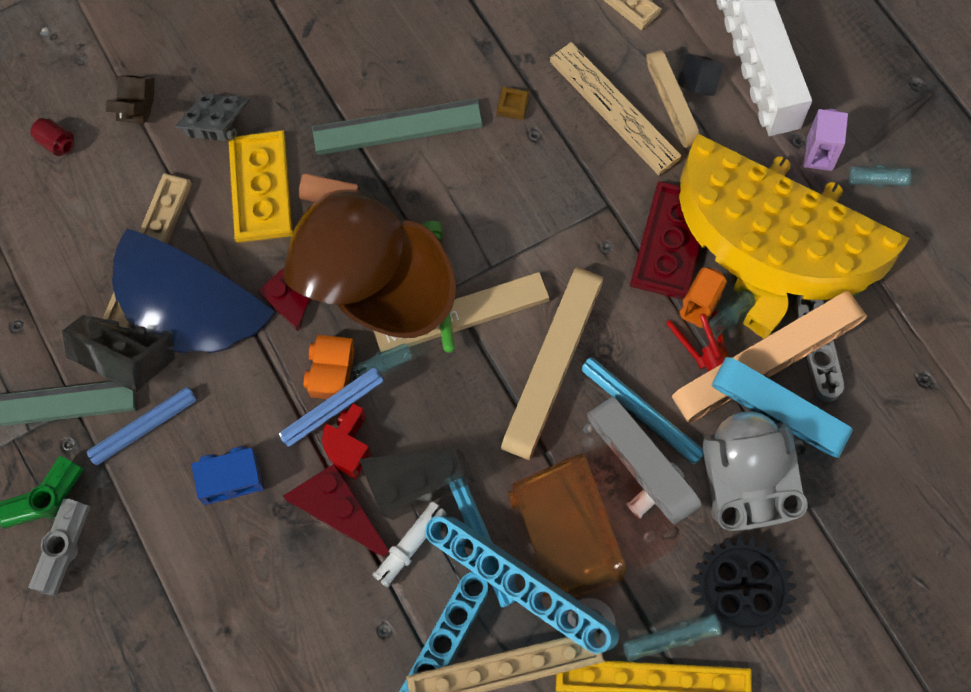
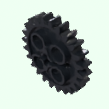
[691,536,796,642]

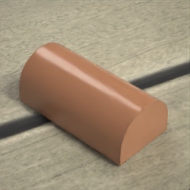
[299,173,361,202]

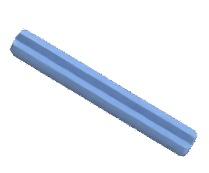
[280,367,384,447]
[87,387,197,465]

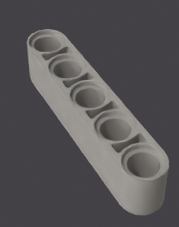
[587,396,702,525]

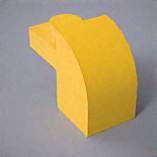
[733,278,788,339]

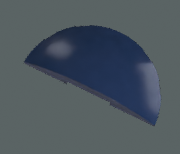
[112,228,275,354]

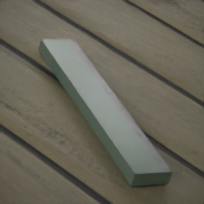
[312,98,482,156]
[0,379,136,427]

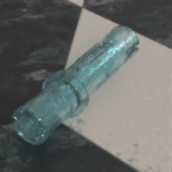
[623,614,722,662]

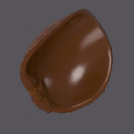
[283,190,404,305]
[338,220,456,338]

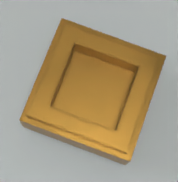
[497,87,530,120]

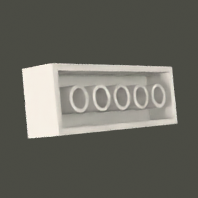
[716,0,812,136]

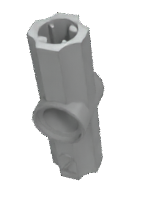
[28,498,91,597]

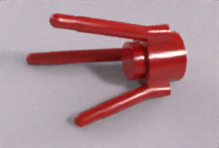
[666,310,730,372]

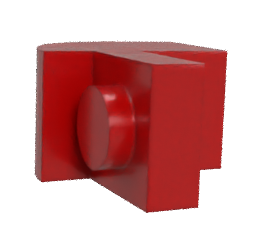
[322,403,372,480]

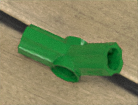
[0,455,84,529]

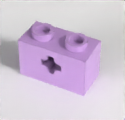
[804,109,848,171]

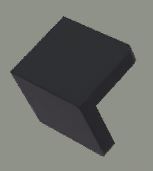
[678,53,724,96]

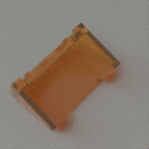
[507,453,626,605]

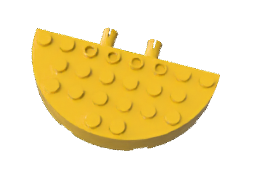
[679,134,910,300]

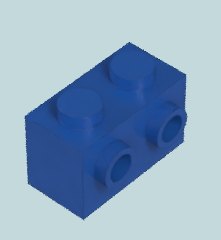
[191,446,265,505]

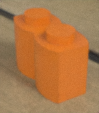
[680,267,727,328]
[303,335,355,399]

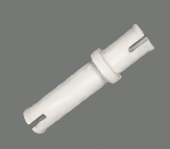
[372,501,446,587]

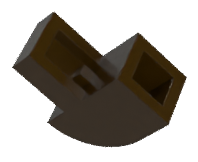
[106,74,155,124]

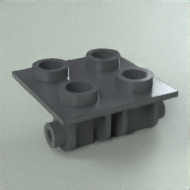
[175,94,250,142]

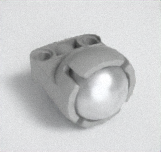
[703,411,808,531]

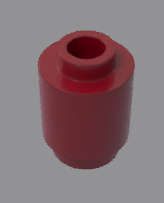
[30,118,74,156]

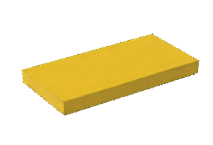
[229,131,293,243]

